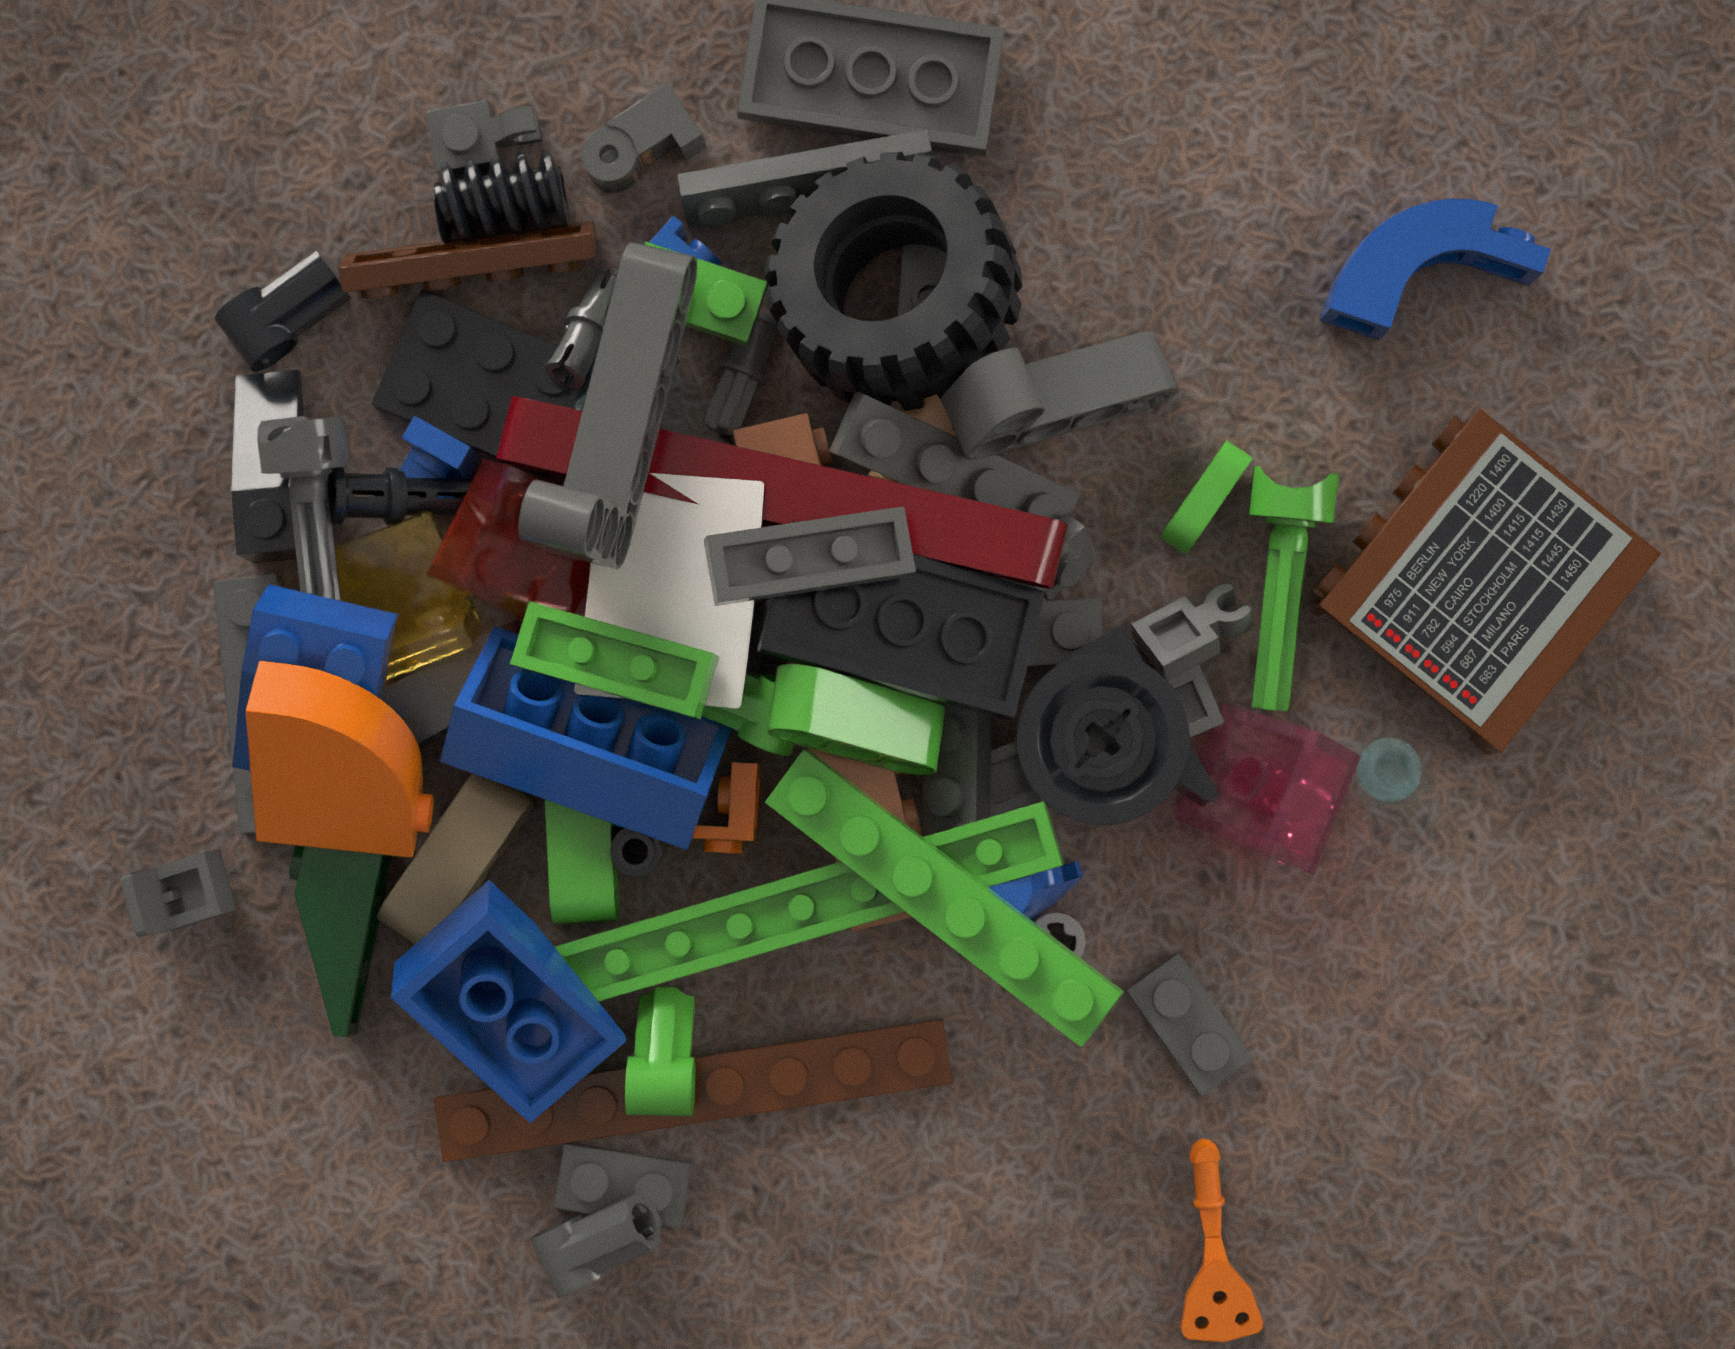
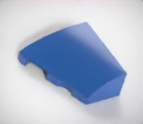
[989,861,1083,920]

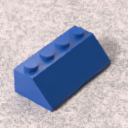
[440,626,732,850]

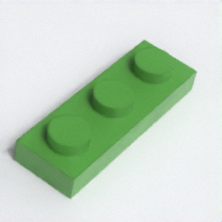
[510,601,719,720]

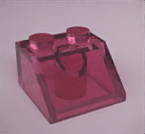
[1174,702,1361,875]

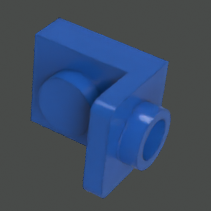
[399,416,481,498]

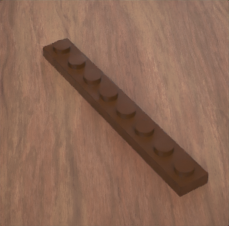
[434,1018,953,1162]

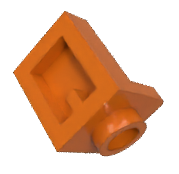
[692,762,762,854]

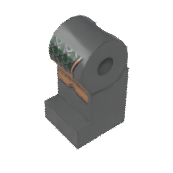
[581,82,707,192]

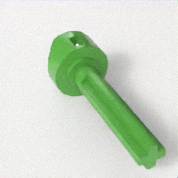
[1248,466,1340,711]

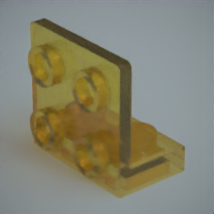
[334,511,483,681]

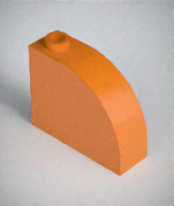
[246,661,434,858]

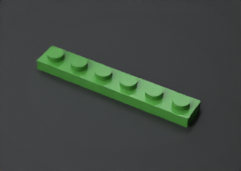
[765,749,1124,1048]

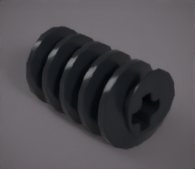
[433,149,570,245]

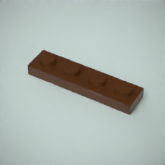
[338,220,598,299]

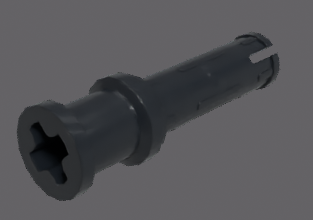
[327,467,527,525]

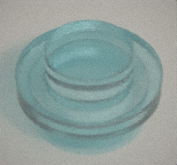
[1357,738,1422,802]

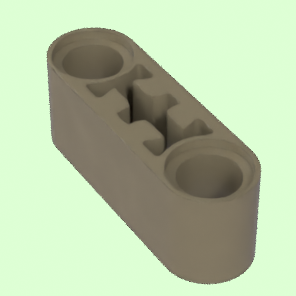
[377,773,536,944]

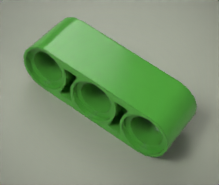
[767,664,945,775]
[545,799,620,925]

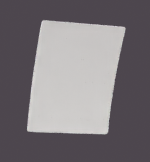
[574,473,764,708]

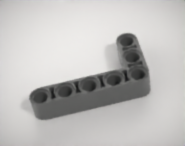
[518,242,698,569]

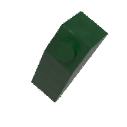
[289,845,392,1038]

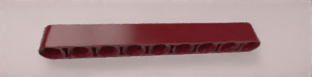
[496,396,1068,589]

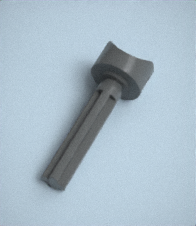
[257,416,350,601]

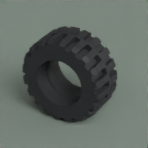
[764,152,1023,411]

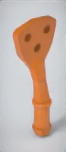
[1180,1138,1264,1342]

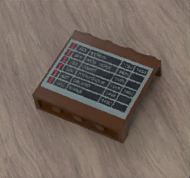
[1310,408,1661,755]

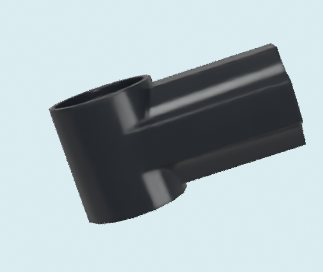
[214,251,351,372]

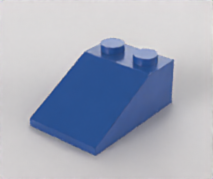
[232,584,398,771]
[391,880,626,1123]

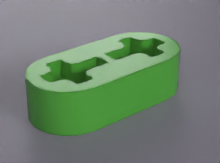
[1159,440,1253,556]

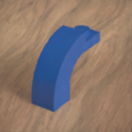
[1320,199,1551,340]

